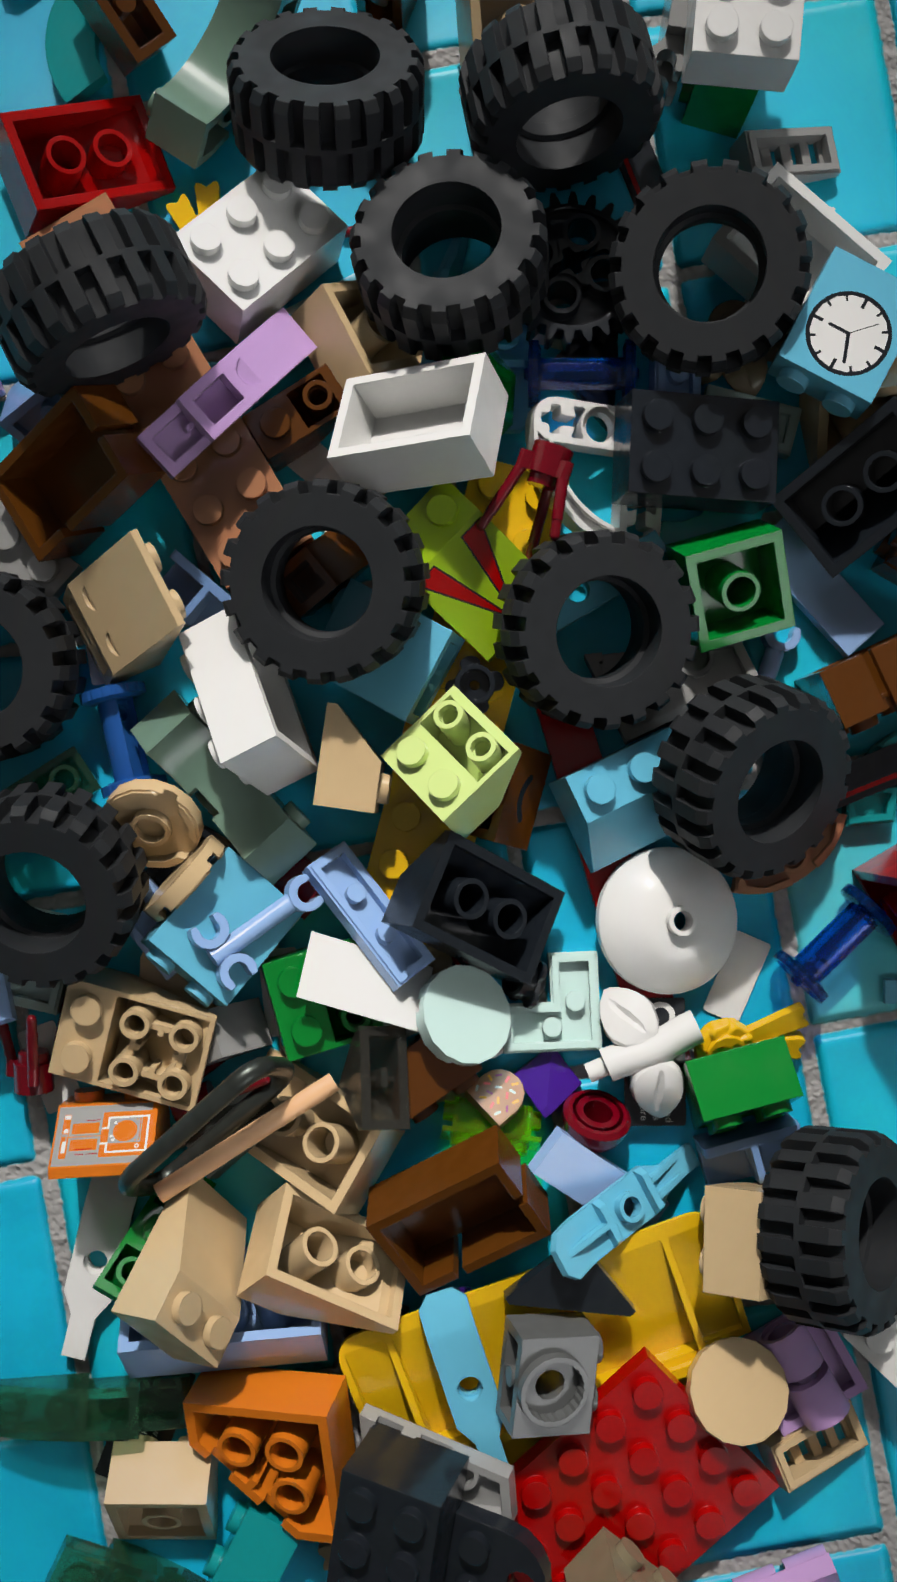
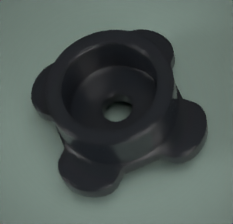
[445,656,504,714]
[502,961,548,1009]

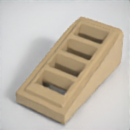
[756,1399,869,1493]

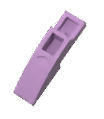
[136,308,317,479]

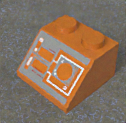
[48,1086,171,1180]

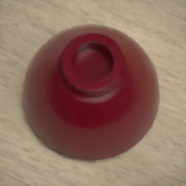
[562,1089,631,1154]

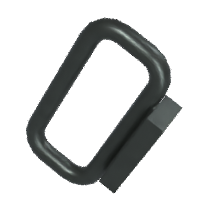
[118,1056,294,1197]

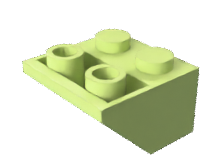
[380,685,522,838]

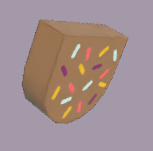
[464,1069,525,1129]

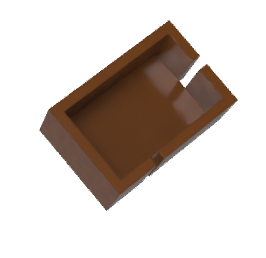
[0,384,165,562]
[794,633,897,735]
[366,1124,551,1296]

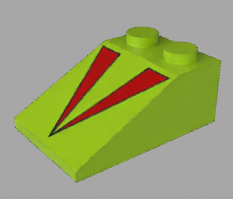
[406,483,528,663]

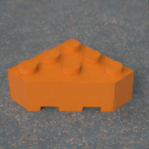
[182,1367,356,1544]

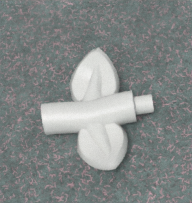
[584,987,704,1118]

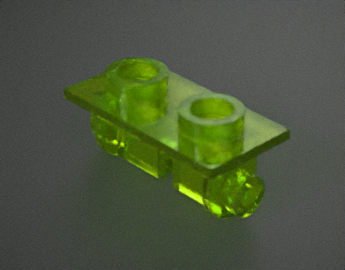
[440,1096,542,1157]

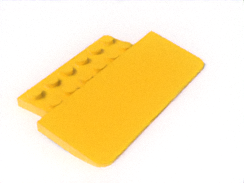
[339,1211,752,1465]

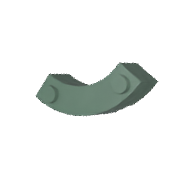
[145,0,301,169]
[131,690,317,885]

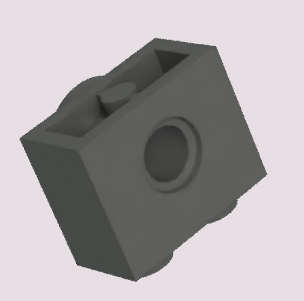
[496,1312,603,1439]

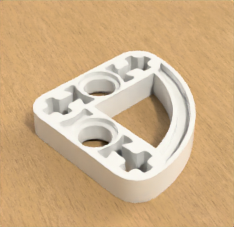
[525,396,662,537]

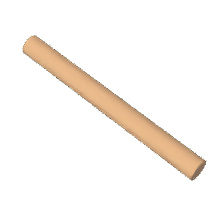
[153,1073,340,1203]

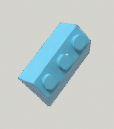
[548,725,672,873]

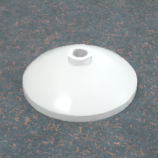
[595,847,737,995]

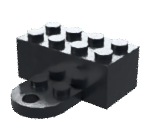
[327,1422,552,1582]

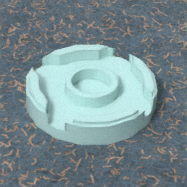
[416,965,511,1066]

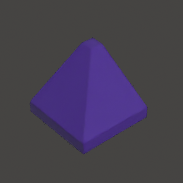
[513,1052,582,1118]

